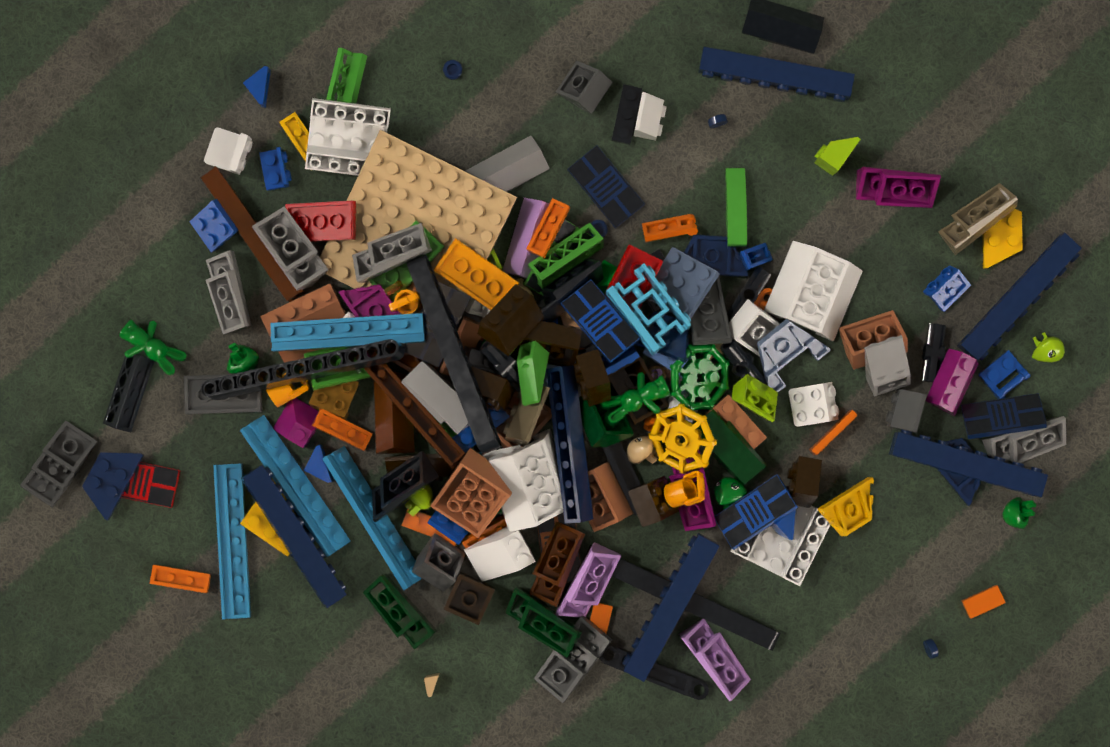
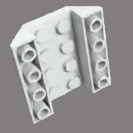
[305,98,391,176]
[764,241,862,341]
[487,429,563,532]
[730,482,830,586]

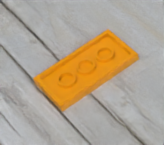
[434,238,519,310]

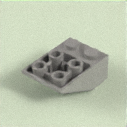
[864,335,911,397]

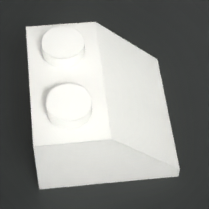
[633,92,667,141]

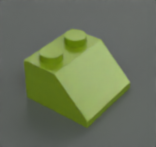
[814,137,861,176]

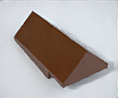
[374,371,415,454]
[529,522,585,607]

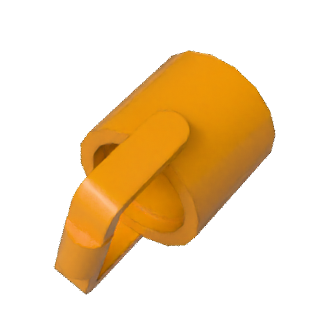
[388,289,423,314]
[266,370,309,408]
[664,471,705,508]

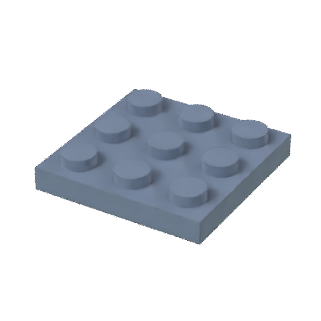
[648,247,720,319]

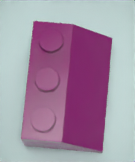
[925,349,978,416]

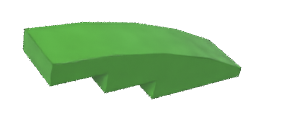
[725,168,747,246]

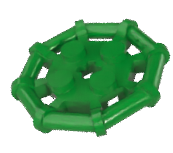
[669,344,730,411]

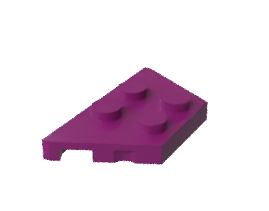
[339,284,401,317]

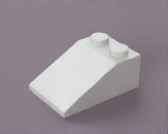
[729,299,781,357]
[464,527,536,582]

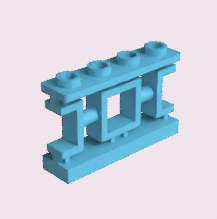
[606,263,691,356]

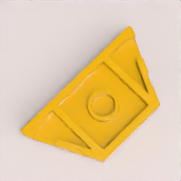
[982,209,1023,269]
[818,477,874,536]

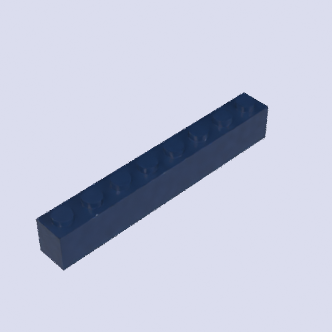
[698,47,855,102]
[957,233,1082,361]
[546,365,594,523]
[889,429,1048,497]
[241,465,346,608]
[622,533,720,682]

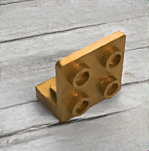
[309,381,359,420]

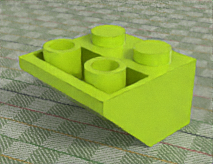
[732,374,778,422]

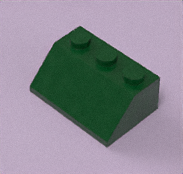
[579,386,634,447]

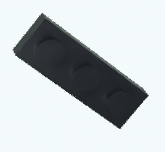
[611,84,642,145]

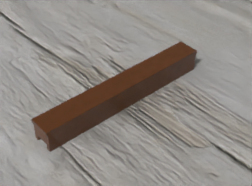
[200,166,306,302]
[354,351,465,469]

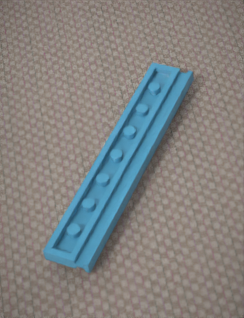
[270,313,425,352]
[240,415,351,557]
[322,446,422,590]
[213,463,251,619]

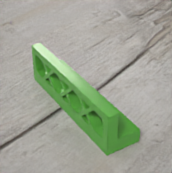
[326,48,367,104]
[528,222,604,289]

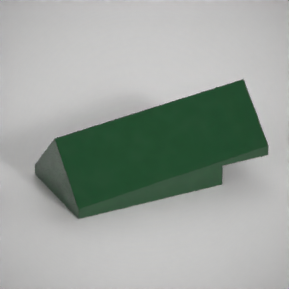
[698,409,767,485]
[363,574,438,649]
[506,587,582,658]

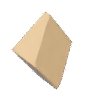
[424,673,440,697]

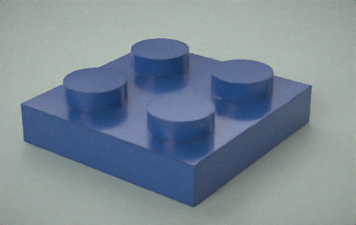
[190,199,238,253]

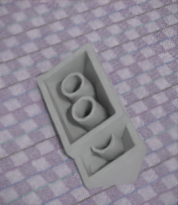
[465,136,550,192]
[252,207,328,291]
[352,223,432,283]
[206,250,252,334]
[401,361,469,435]
[982,416,1066,463]

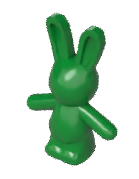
[119,320,187,375]
[601,372,670,424]

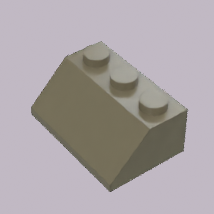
[503,386,550,447]

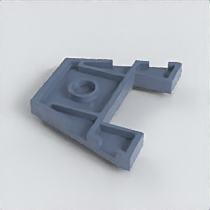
[757,319,831,392]

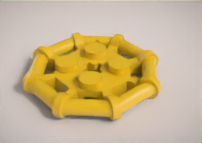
[648,404,717,474]

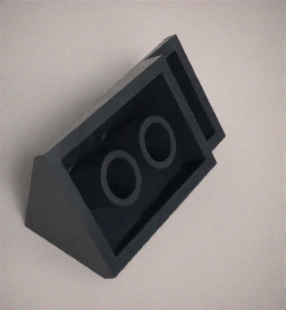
[742,0,824,54]
[535,259,604,322]
[372,451,439,522]

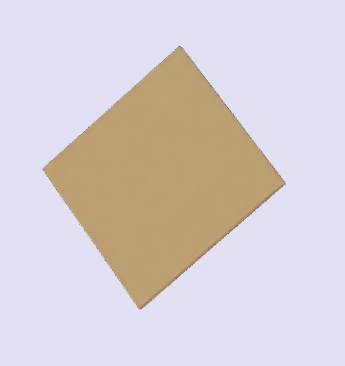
[320,130,517,313]

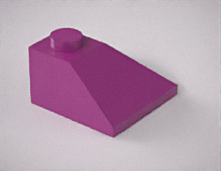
[273,398,319,448]

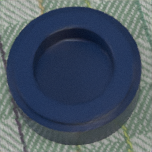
[443,60,462,80]
[708,114,728,128]
[589,220,608,238]
[923,639,939,659]

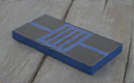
[561,280,641,363]
[714,475,798,550]

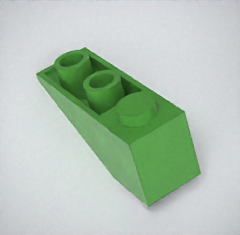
[517,341,549,406]

